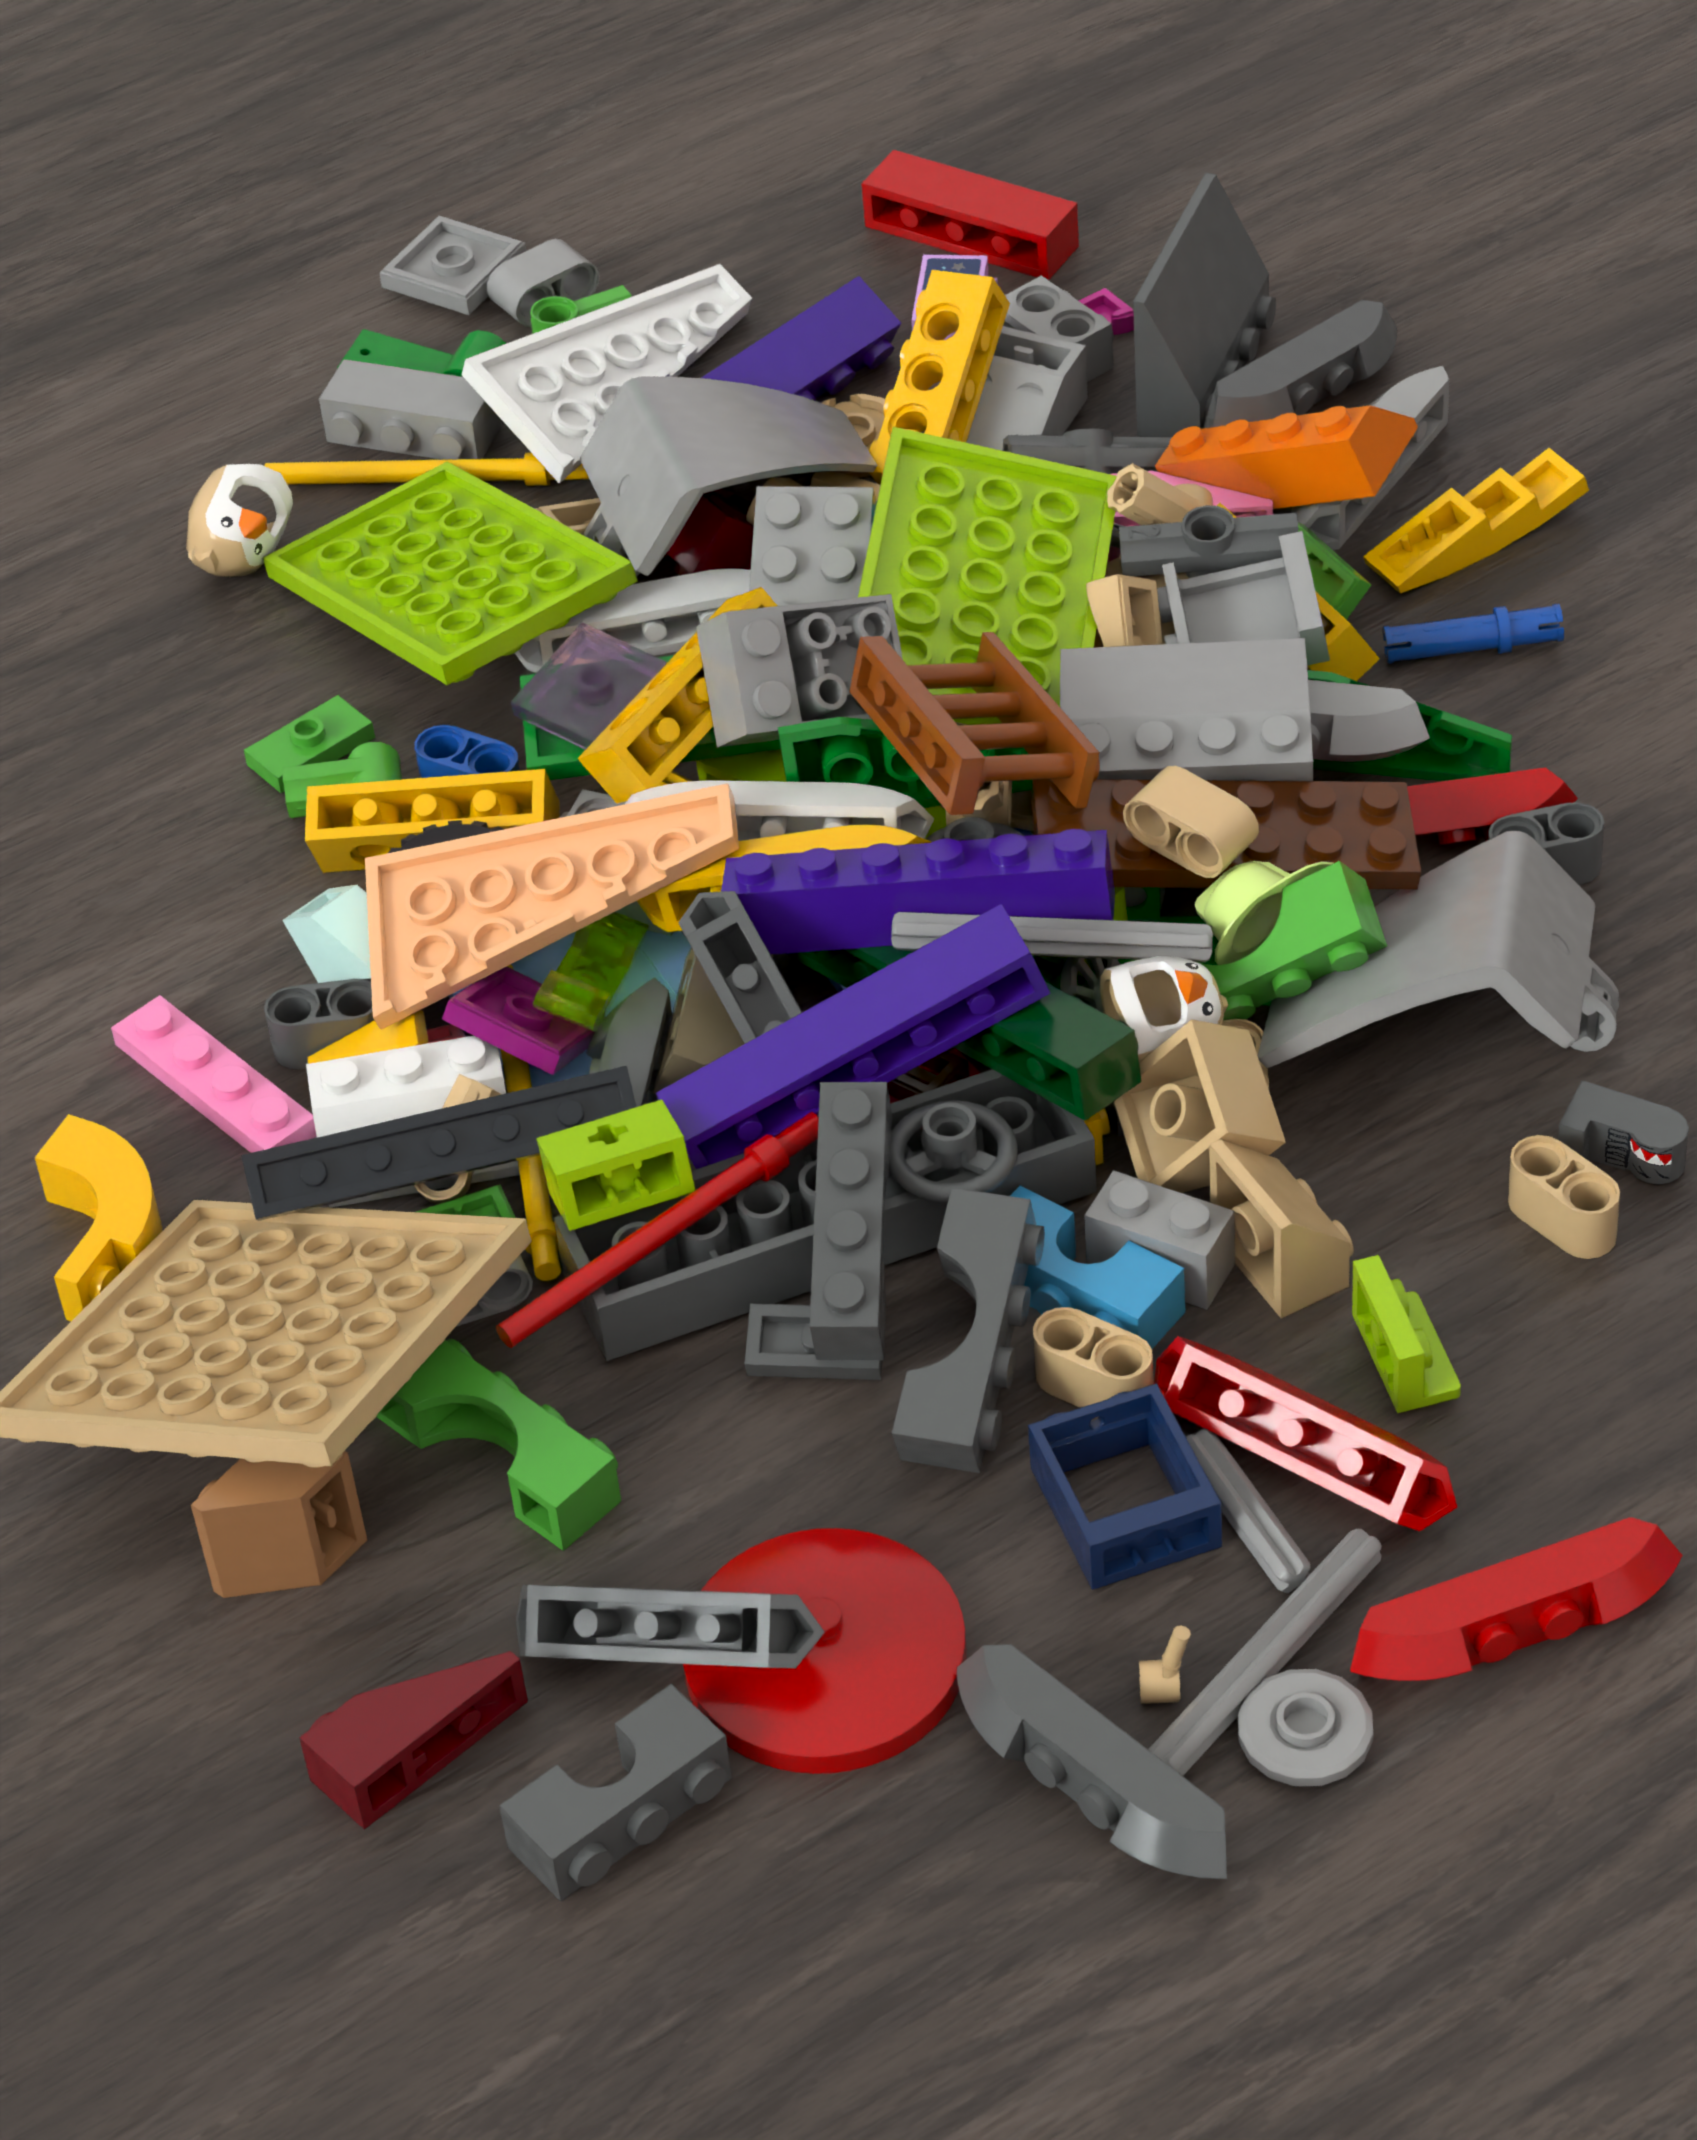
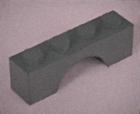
[810,1082,893,1360]
[891,1187,1045,1473]

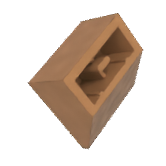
[191,1451,367,1598]

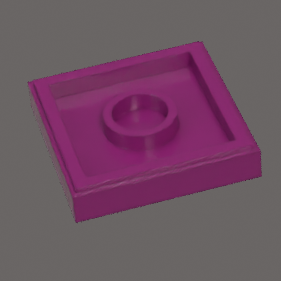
[442,966,606,1075]

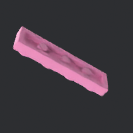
[111,995,316,1153]

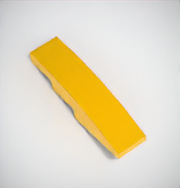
[1363,448,1589,594]

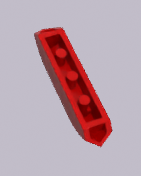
[1407,767,1578,845]
[1154,1336,1458,1531]
[1350,1517,1683,1681]

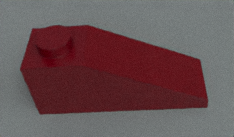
[299,1651,528,1830]

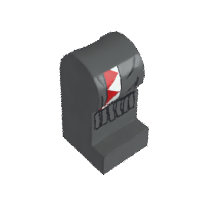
[1558,1080,1689,1184]

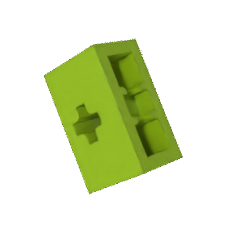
[536,1099,695,1231]

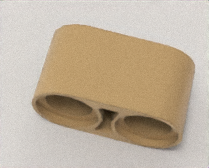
[1123,766,1259,878]
[1508,1135,1620,1259]
[1033,1307,1154,1408]

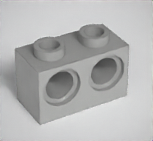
[1003,275,1114,382]

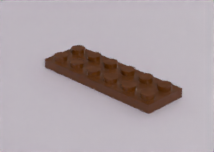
[1031,779,1421,890]

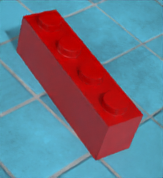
[862,150,1079,280]

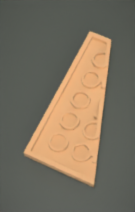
[365,783,739,1030]

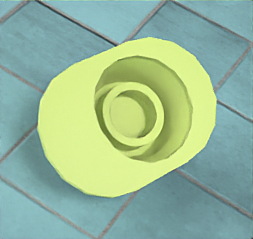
[1194,861,1334,965]

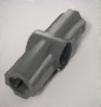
[1002,428,1172,474]
[1119,505,1299,578]

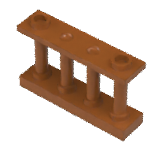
[849,632,1100,815]

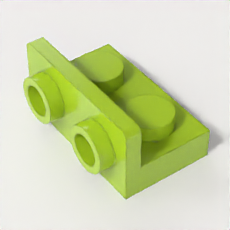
[1352,1255,1461,1413]

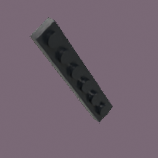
[241,1065,636,1221]

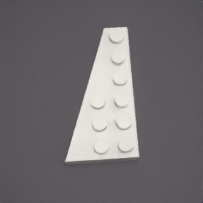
[461,264,752,483]

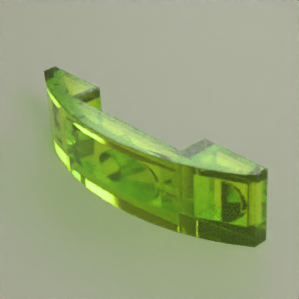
[533,912,649,1032]

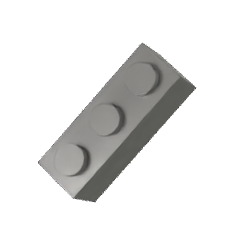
[319,359,502,460]

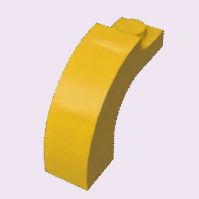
[35,1114,163,1321]

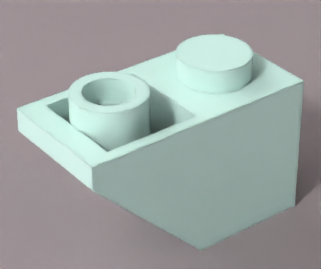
[282,885,371,983]

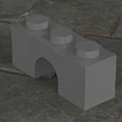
[499,1684,732,1902]

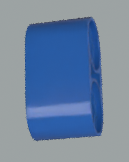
[414,725,520,778]

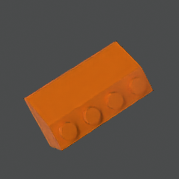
[1155,405,1418,509]

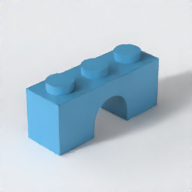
[1010,1186,1185,1349]

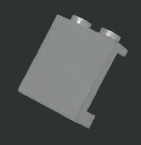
[1157,531,1330,665]

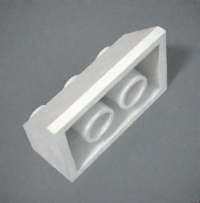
[306,1036,520,1208]

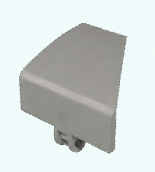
[580,376,878,577]
[1257,831,1620,1068]

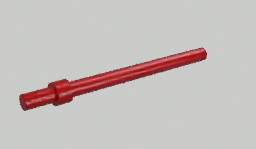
[496,1112,819,1348]

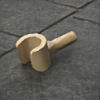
[1139,1626,1191,1704]

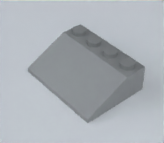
[1060,638,1313,781]

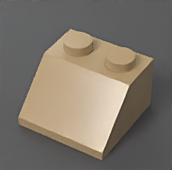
[1114,1019,1286,1193]
[1209,1139,1353,1319]

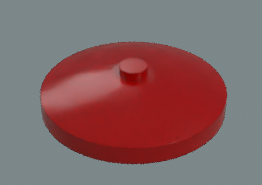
[683,1528,966,1774]

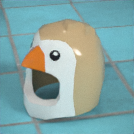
[186,464,293,577]
[1100,956,1228,1063]

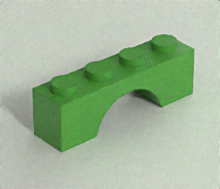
[1126,861,1387,1021]
[377,1339,621,1551]

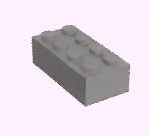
[749,486,877,606]

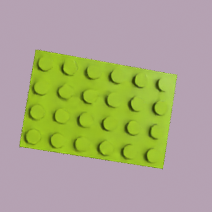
[857,427,1117,725]
[263,461,637,685]

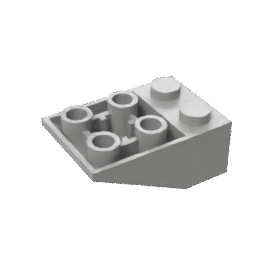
[966,326,1088,450]
[696,594,903,747]

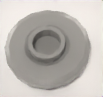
[1238,1669,1373,1786]

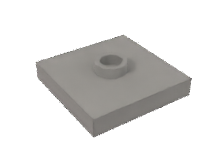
[379,216,526,315]

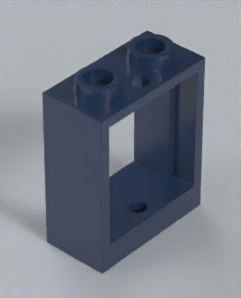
[1028,1383,1222,1590]

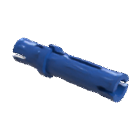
[1382,604,1564,664]

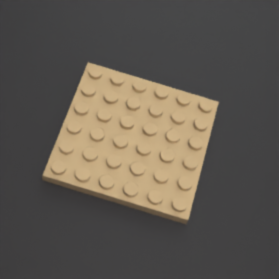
[0,1200,532,1468]

